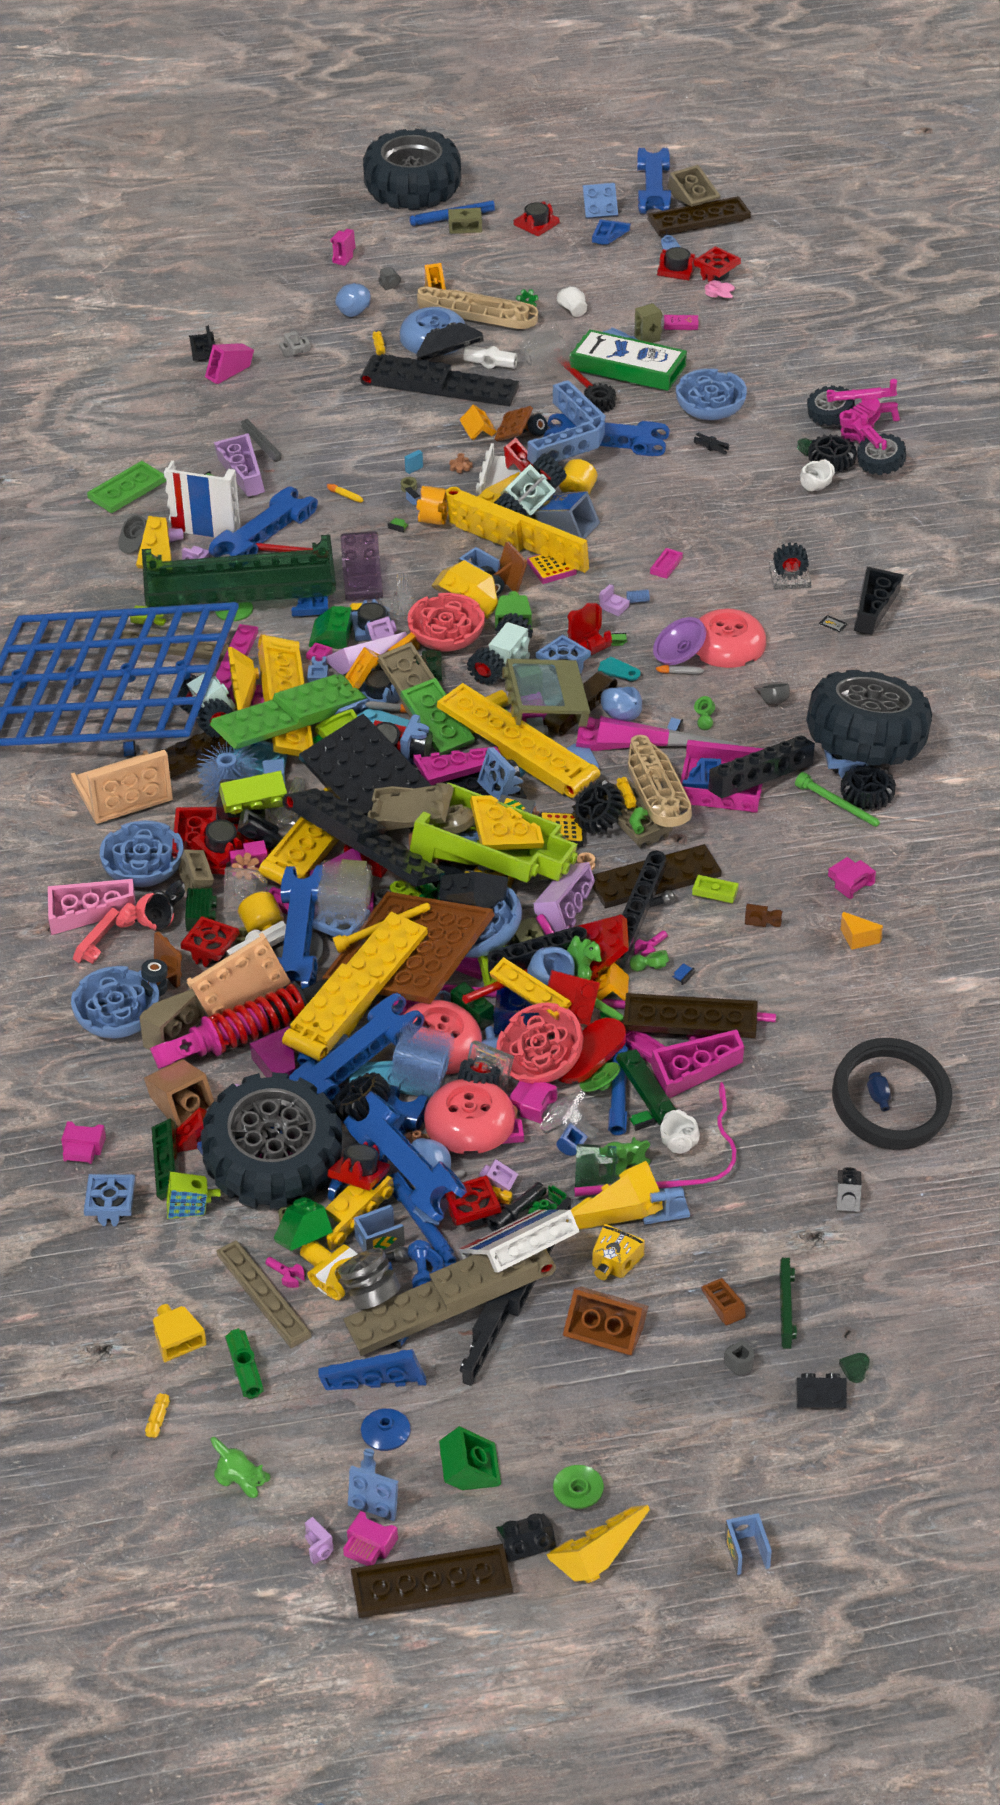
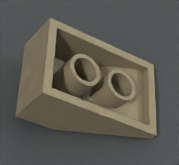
[668,165,721,207]
[139,989,206,1051]

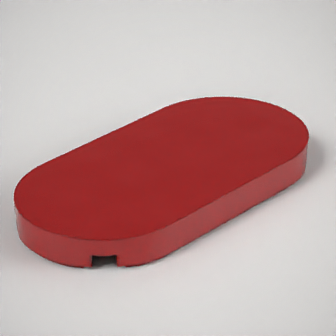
[558,1018,627,1084]

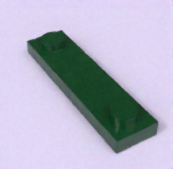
[616,1049,676,1125]
[151,1118,179,1200]
[779,1258,797,1349]

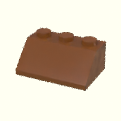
[562,1286,649,1355]

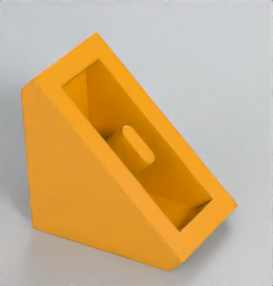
[424,263,446,290]
[840,912,883,950]

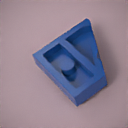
[592,219,631,245]
[291,584,328,616]
[682,758,721,789]

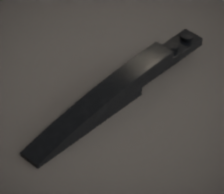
[460,1197,571,1386]

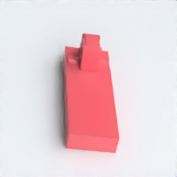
[73,908,119,964]

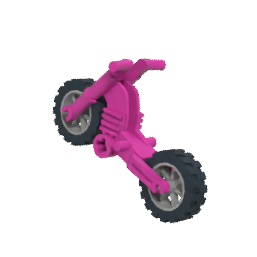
[807,379,906,475]

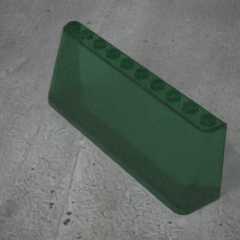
[142,534,336,607]

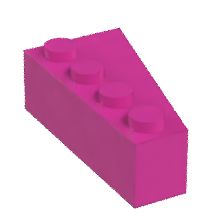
[651,1030,745,1099]

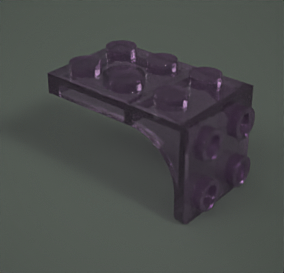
[340,531,383,601]

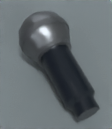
[650,890,675,908]
[385,1246,409,1263]

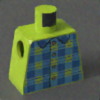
[166,1172,220,1219]

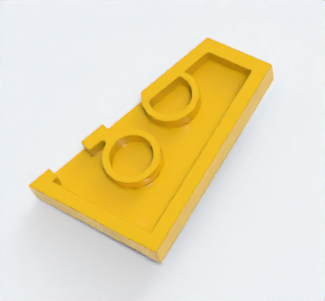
[136,516,173,572]

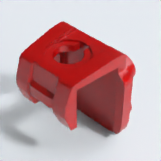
[567,603,612,656]

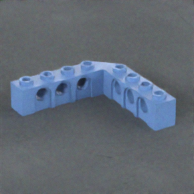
[527,380,605,465]

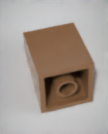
[144,1059,214,1129]

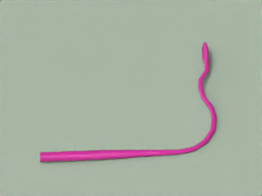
[574,1082,737,1197]

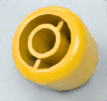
[559,459,598,494]
[238,891,284,933]

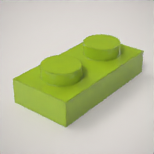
[692,875,739,903]

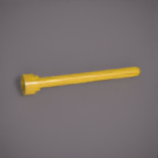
[332,903,431,953]

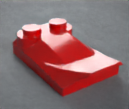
[172,807,217,863]

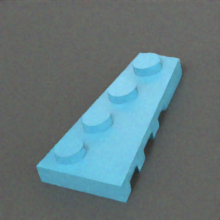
[349,1061,439,1098]

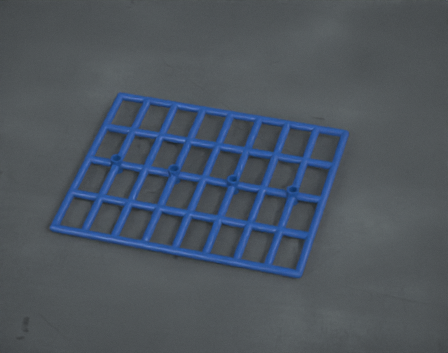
[0,602,239,746]

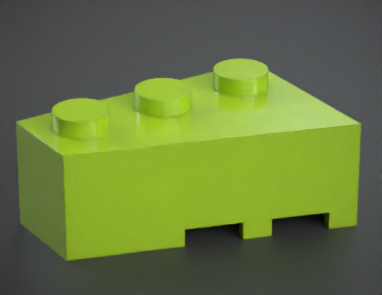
[219,770,287,814]

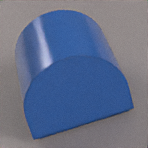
[556,1123,588,1156]

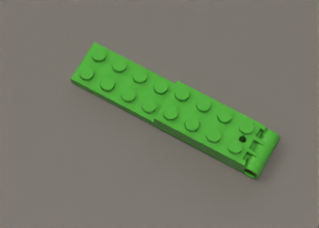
[210,674,367,750]

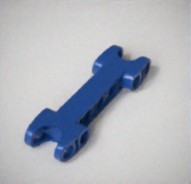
[637,148,671,214]
[544,413,670,456]
[209,486,318,568]
[277,865,328,989]
[289,993,425,1102]
[328,1085,430,1201]
[344,1091,467,1223]

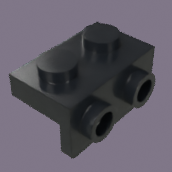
[189,325,215,361]
[237,808,282,850]
[795,1373,847,1409]
[496,1513,557,1562]

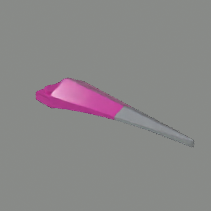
[576,716,738,751]

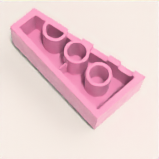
[48,879,136,935]

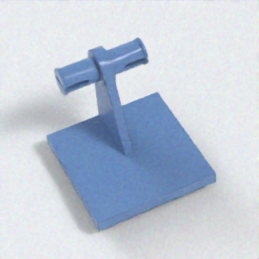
[582,183,618,218]
[643,1179,690,1225]
[348,1448,398,1521]

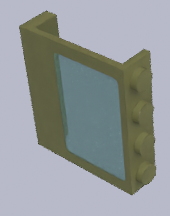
[502,659,590,727]

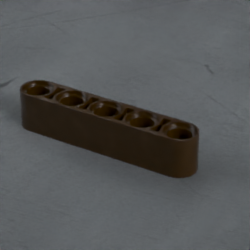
[543,671,618,736]

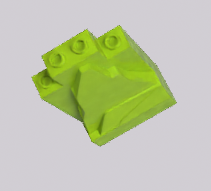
[409,782,578,883]

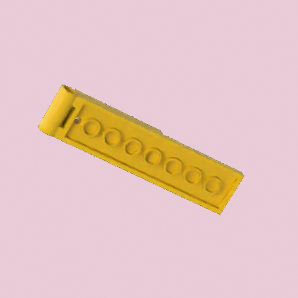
[446,487,589,573]
[258,634,313,757]
[437,683,600,798]
[258,787,339,885]
[282,912,428,1062]

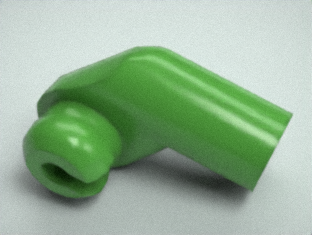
[629,807,648,834]

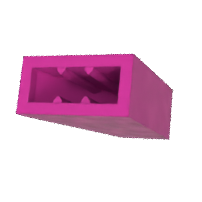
[205,343,254,384]

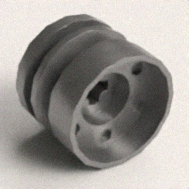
[338,1248,401,1310]

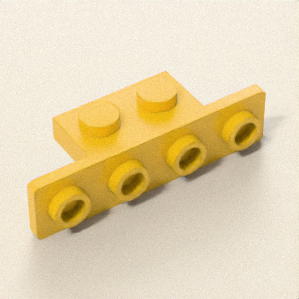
[325,1176,394,1251]

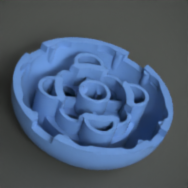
[400,307,466,355]
[676,369,747,420]
[100,820,184,887]
[465,887,522,958]
[71,966,159,1039]

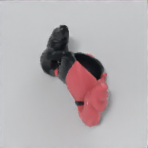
[115,880,185,930]

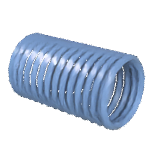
[626,589,650,603]

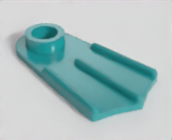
[598,657,641,681]

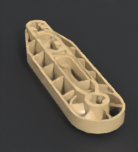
[417,286,538,329]
[628,735,692,827]

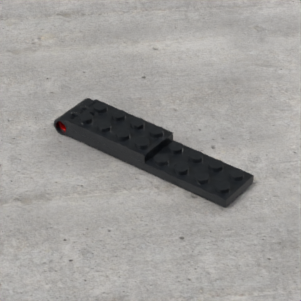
[360,354,519,407]
[282,788,445,887]

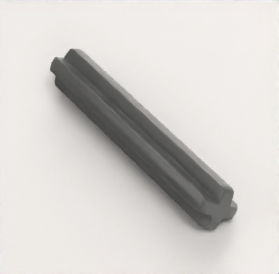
[241,419,281,462]

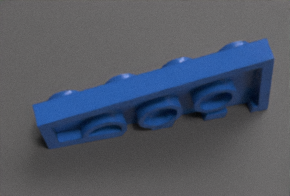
[318,1349,426,1390]

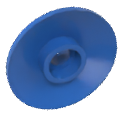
[361,1408,410,1451]

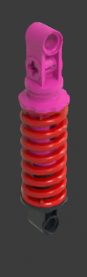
[150,978,328,1069]

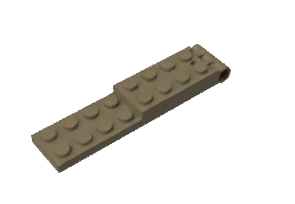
[343,1249,556,1356]

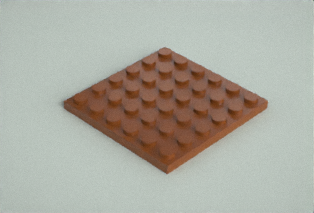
[322,891,495,1004]

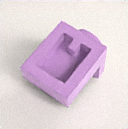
[181,546,211,569]
[599,584,629,616]
[366,616,397,641]
[479,1159,518,1191]
[305,1517,334,1565]

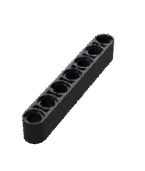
[615,850,666,970]

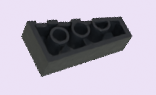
[853,567,904,635]

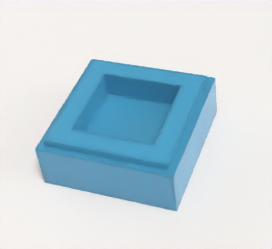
[405,450,423,474]

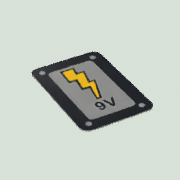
[819,615,848,632]

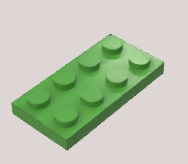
[87,461,166,513]
[400,678,475,755]

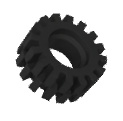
[584,383,616,413]

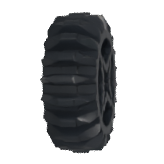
[808,434,857,472]
[840,764,896,811]
[572,780,625,835]
[332,1072,391,1124]

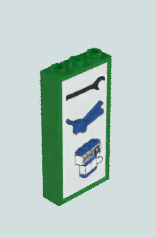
[569,329,687,391]

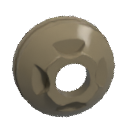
[439,804,475,834]

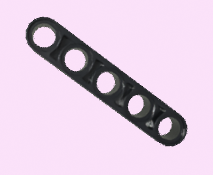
[487,926,587,975]

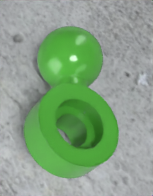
[694,696,715,730]
[629,950,669,972]

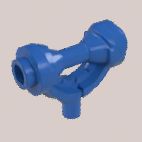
[408,1240,453,1288]

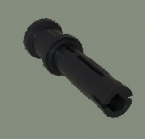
[486,1182,547,1232]

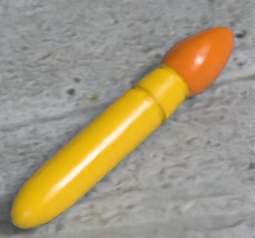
[327,484,363,503]

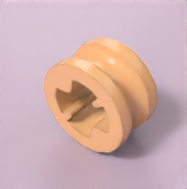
[577,852,595,870]

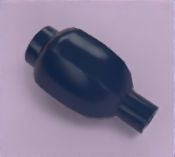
[867,1072,891,1112]

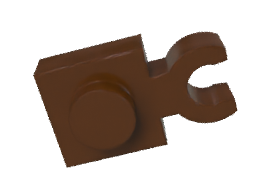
[745,904,783,927]

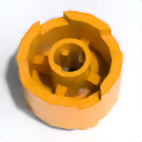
[416,486,448,525]

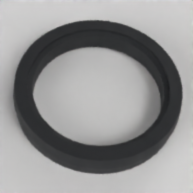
[832,1038,952,1150]

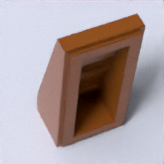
[701,1278,746,1326]

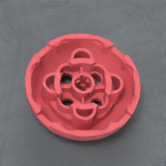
[407,593,485,652]
[697,608,766,668]
[402,1000,482,1075]
[496,1003,583,1084]
[424,1079,515,1154]

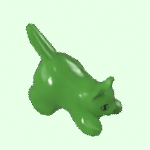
[583,1137,650,1177]
[211,1437,270,1498]

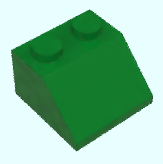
[309,606,353,649]
[274,1198,333,1251]
[439,1426,501,1491]

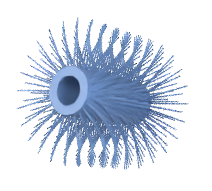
[197,742,259,807]
[387,1022,455,1097]

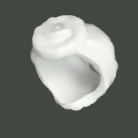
[557,286,587,317]
[800,459,835,491]
[660,1109,700,1154]

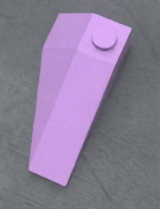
[326,632,407,674]

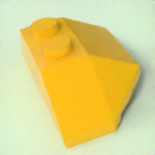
[431,560,498,619]

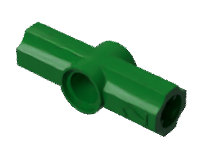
[225,1328,264,1399]

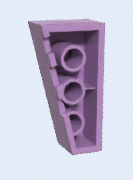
[214,433,265,497]
[533,862,595,935]

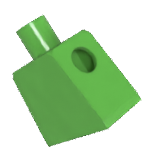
[495,591,532,629]

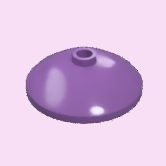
[653,617,706,665]

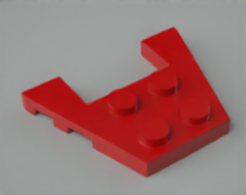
[574,914,629,980]

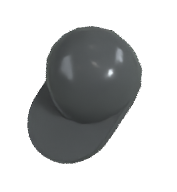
[118,515,147,554]
[754,682,790,704]

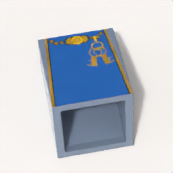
[534,491,600,539]

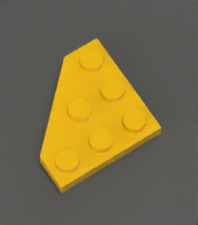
[470,795,544,850]

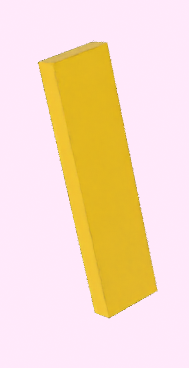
[489,957,571,1020]

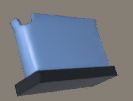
[405,486,420,506]
[667,717,683,732]

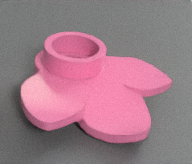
[704,280,735,298]

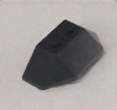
[416,322,484,360]
[435,872,508,909]

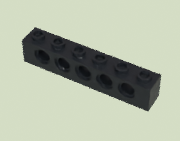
[708,735,815,799]

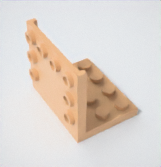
[71,749,173,824]
[186,932,291,1016]

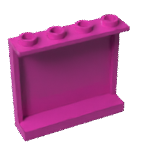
[678,740,764,813]

